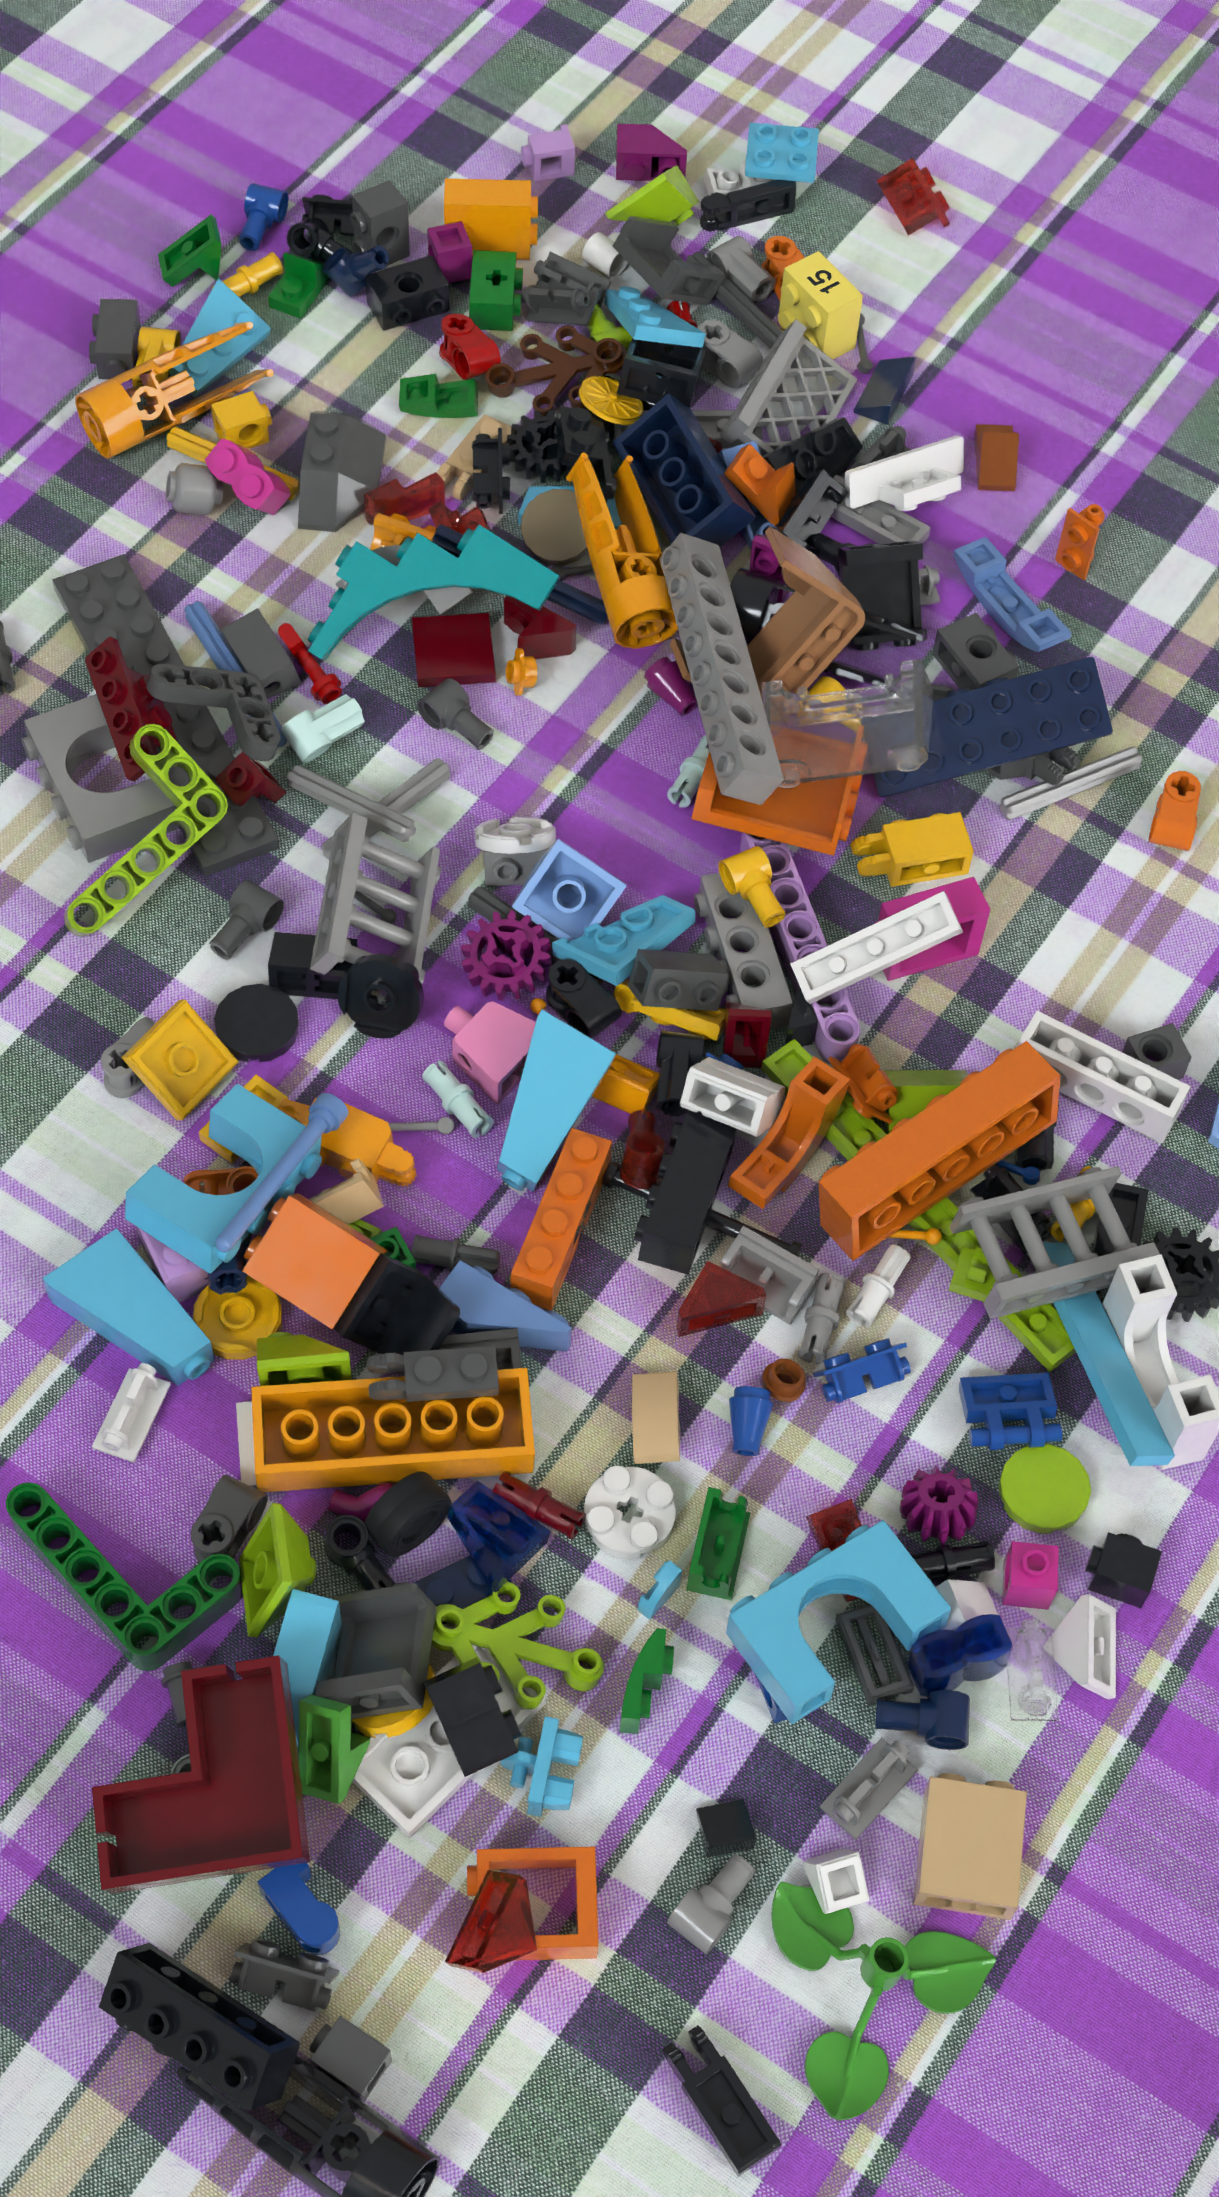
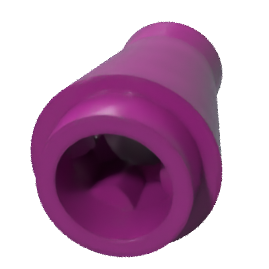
[644,657,698,716]

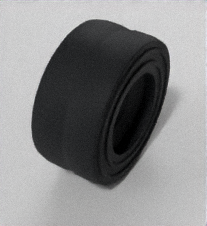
[365,1472,452,1557]

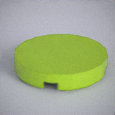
[998,1444,1091,1534]

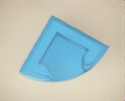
[637,1560,682,1620]

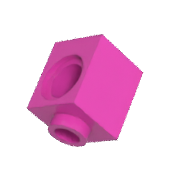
[1002,1541,1059,1610]

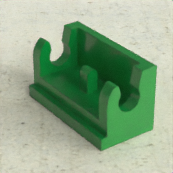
[686,1487,751,1601]

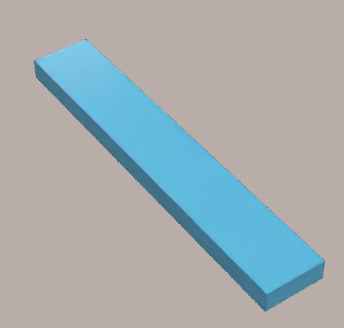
[1043,1242,1175,1466]

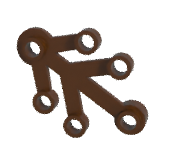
[485,325,627,416]

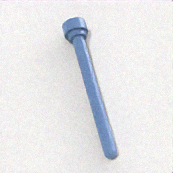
[215,1093,348,1252]

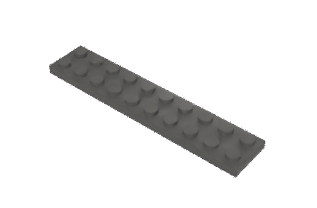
[52,554,280,877]

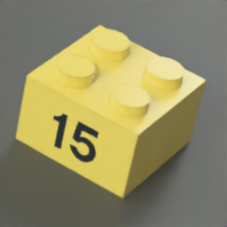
[778,251,863,360]

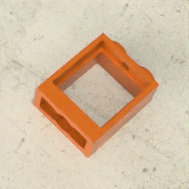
[467,1846,598,1962]

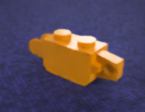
[278,1098,417,1187]

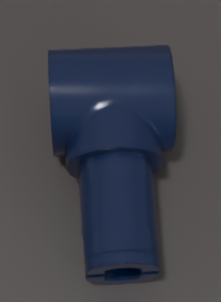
[323,245,389,297]
[875,1690,970,1750]

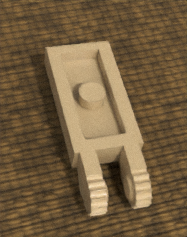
[432,414,511,500]

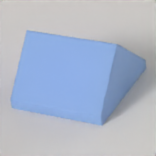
[512,838,627,942]

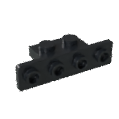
[555,406,617,504]

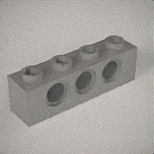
[694,873,793,1029]

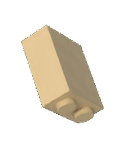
[913,1773,1027,1920]

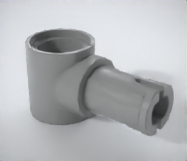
[667,1854,755,1955]

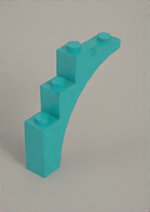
[308,525,560,660]

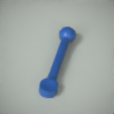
[996,1160,1040,1185]

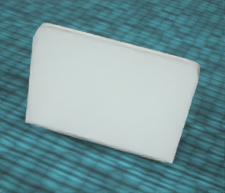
[803,1849,870,1914]

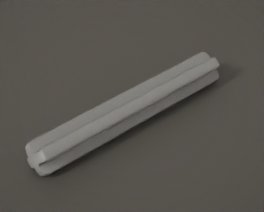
[999,747,1142,820]
[321,758,451,860]
[286,765,416,842]

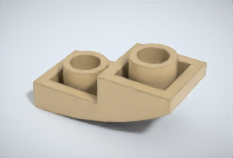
[632,1371,680,1464]

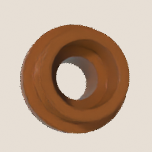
[761,1359,806,1402]

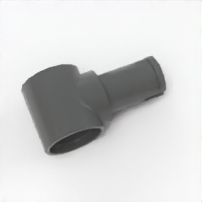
[417,678,494,750]
[209,880,284,960]

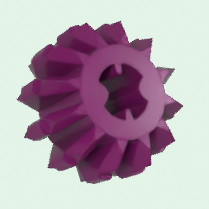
[899,1465,979,1545]

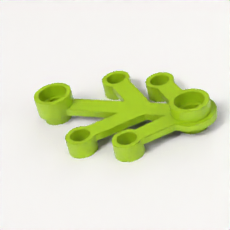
[432,1581,604,1709]

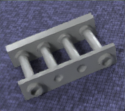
[310,813,441,984]
[949,1166,1160,1319]

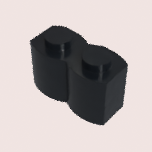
[424,1657,522,1777]

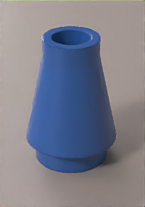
[729,1386,774,1456]

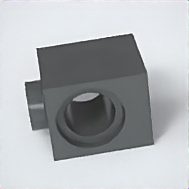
[1122,1023,1192,1080]
[309,2016,392,2102]

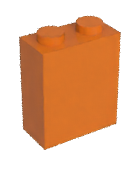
[242,1193,388,1330]

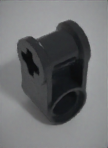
[545,959,622,1039]

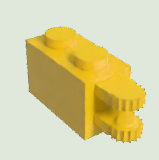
[850,812,974,887]

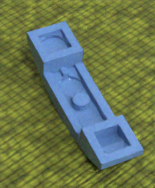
[953,537,1071,652]

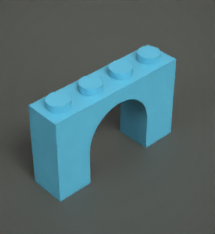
[125,1084,322,1274]
[726,1520,951,1724]

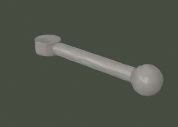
[389,1117,454,1135]

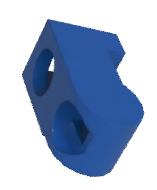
[257,1863,340,1955]

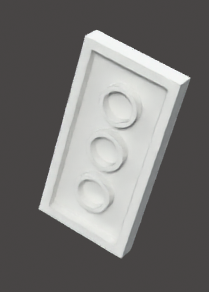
[353,1644,546,1838]

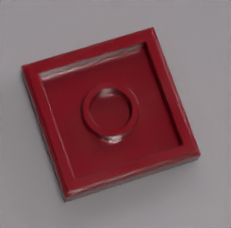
[412,613,496,687]

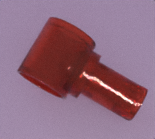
[620,1110,665,1189]

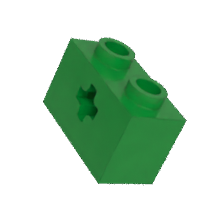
[469,250,523,331]

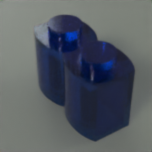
[908,1614,1013,1697]

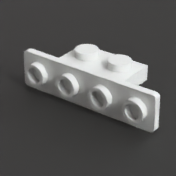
[845,435,964,511]

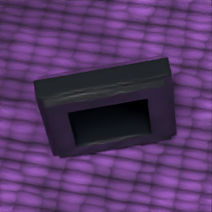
[784,988,818,1047]
[696,1799,756,1858]

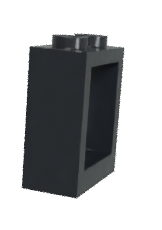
[617,338,707,408]

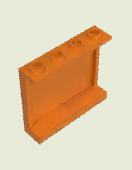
[691,727,869,856]

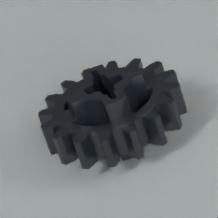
[507,410,572,483]
[1143,1228,1219,1322]

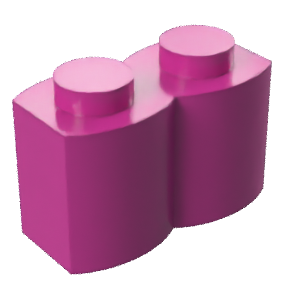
[205,438,291,515]

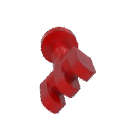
[278,623,342,704]

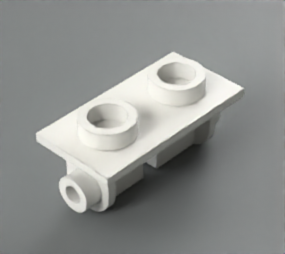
[92,1363,171,1463]

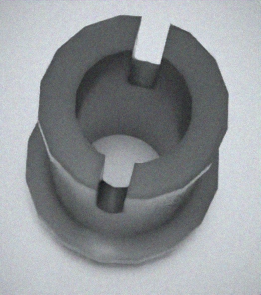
[161,1661,192,1727]

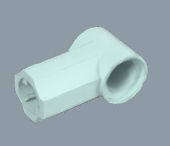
[280,694,365,764]

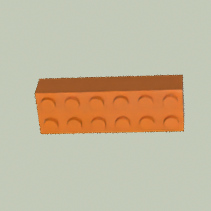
[818,1041,1061,1261]

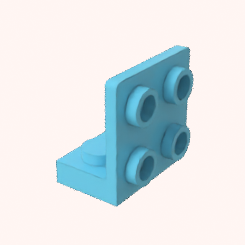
[745,123,819,183]

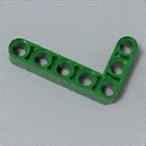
[6,1482,243,1671]

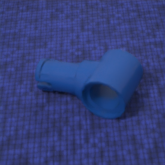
[239,183,289,251]

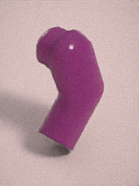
[328,1482,393,1523]

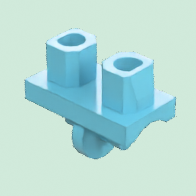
[500,1716,583,1817]

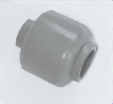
[166,463,223,516]

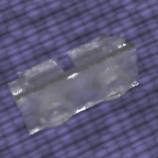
[1005,1619,1059,1721]

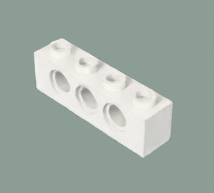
[1017,1011,1191,1143]

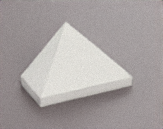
[1042,1594,1116,1699]

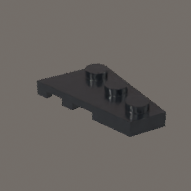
[762,417,863,493]

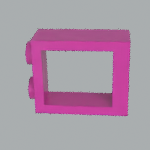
[875,877,991,981]

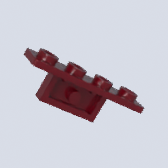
[85,636,177,782]

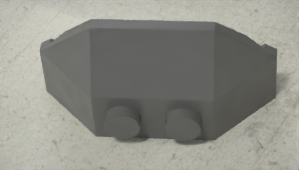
[298,411,386,532]

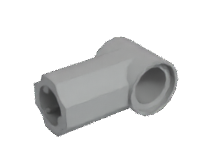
[706,236,776,304]

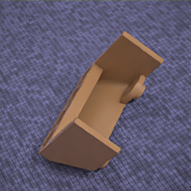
[670,526,865,723]

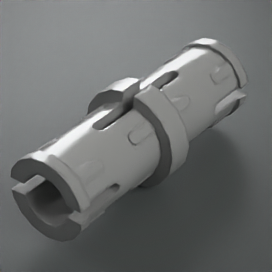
[798,1273,846,1364]

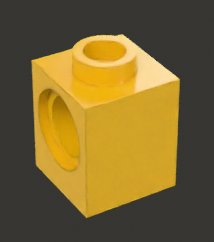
[211,391,272,449]

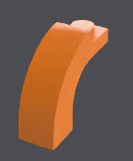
[728,1056,850,1209]

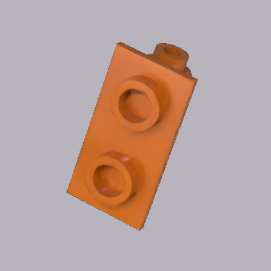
[1055,504,1105,581]
[828,1044,898,1124]

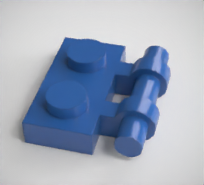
[959,1372,1062,1450]

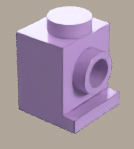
[521,124,575,181]

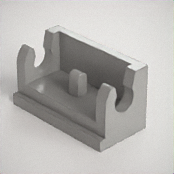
[715,1226,819,1325]

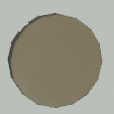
[521,489,588,565]

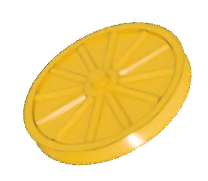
[579,376,643,425]

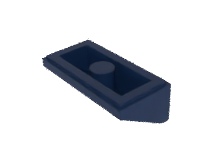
[853,357,916,424]

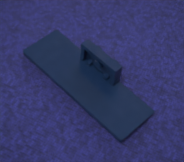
[861,657,1113,798]

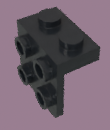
[334,1253,460,1376]

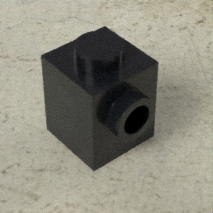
[1085,1532,1162,1609]

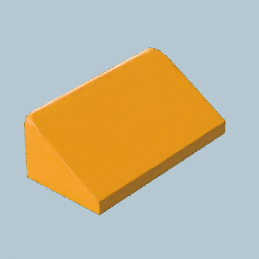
[592,1054,659,1117]

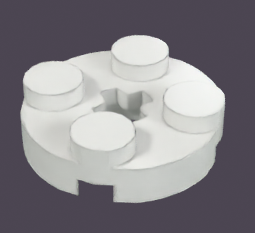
[584,1466,676,1560]

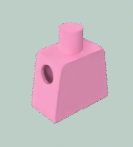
[444,1001,536,1104]

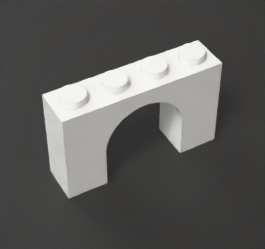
[1102,1254,1219,1470]

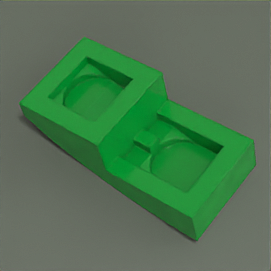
[399,374,479,418]

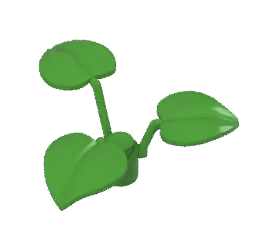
[771,1882,996,2121]

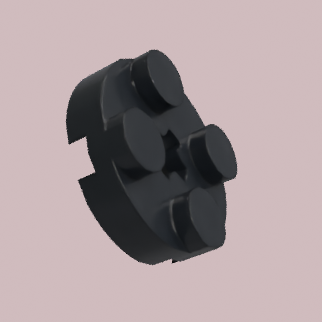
[338,954,424,1038]

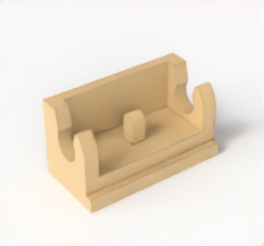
[308,1158,384,1225]

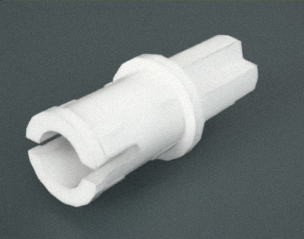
[846,1244,910,1328]

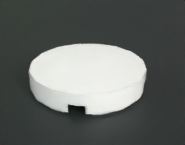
[475,817,556,854]

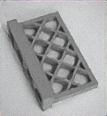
[720,319,857,456]

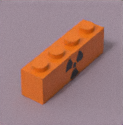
[510,1128,612,1310]

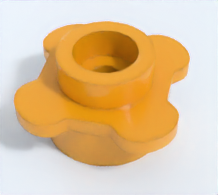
[506,648,537,696]

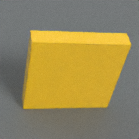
[122,999,239,1121]

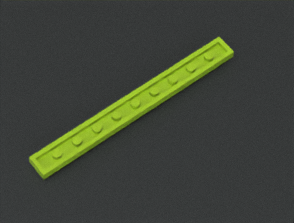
[761,1039,1076,1372]

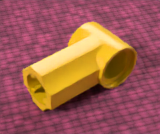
[132,326,181,387]

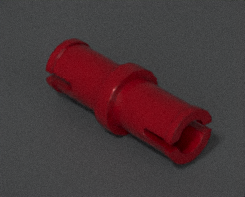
[492,1471,586,1540]

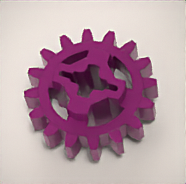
[461,910,552,1001]

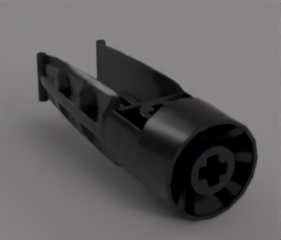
[730,568,927,693]
[177,2055,440,2197]

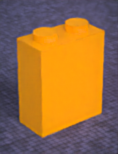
[444,178,538,260]

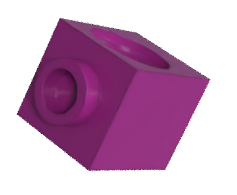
[427,221,472,283]

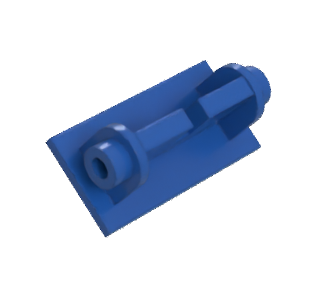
[813,1338,911,1403]

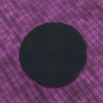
[214,984,299,1062]

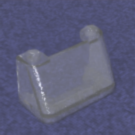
[762,659,933,788]

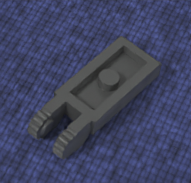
[367,1346,499,1402]

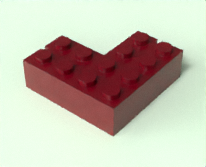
[92,1655,310,1894]

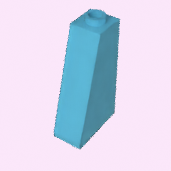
[497,1009,616,1192]
[43,1228,215,1386]
[273,1589,342,1760]

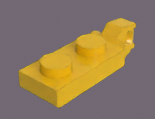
[613,979,725,1041]

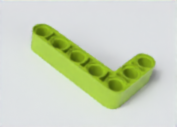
[64,724,228,937]

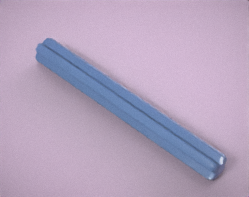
[184,601,287,747]

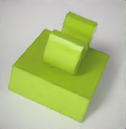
[948,1245,996,1302]

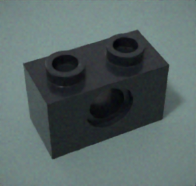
[365,255,450,331]

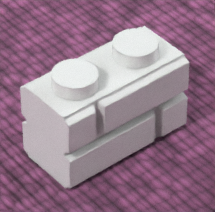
[680,1057,785,1137]

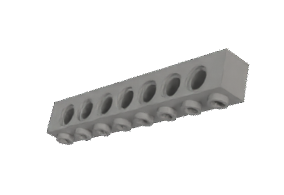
[660,533,784,805]

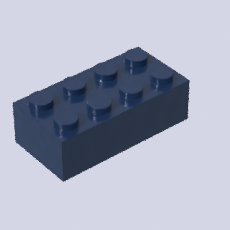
[612,393,756,547]

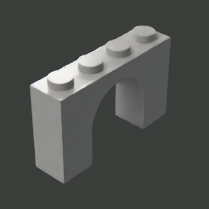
[21,694,179,863]

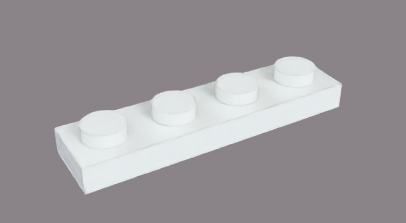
[790,891,963,1004]

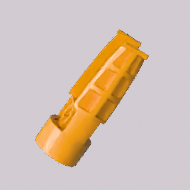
[75,322,274,459]
[566,453,678,649]

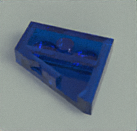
[447,1480,551,1593]

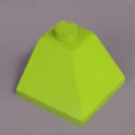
[605,165,699,226]
[257,1332,352,1386]
[239,1503,316,1638]

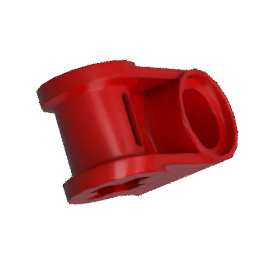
[439,314,501,380]

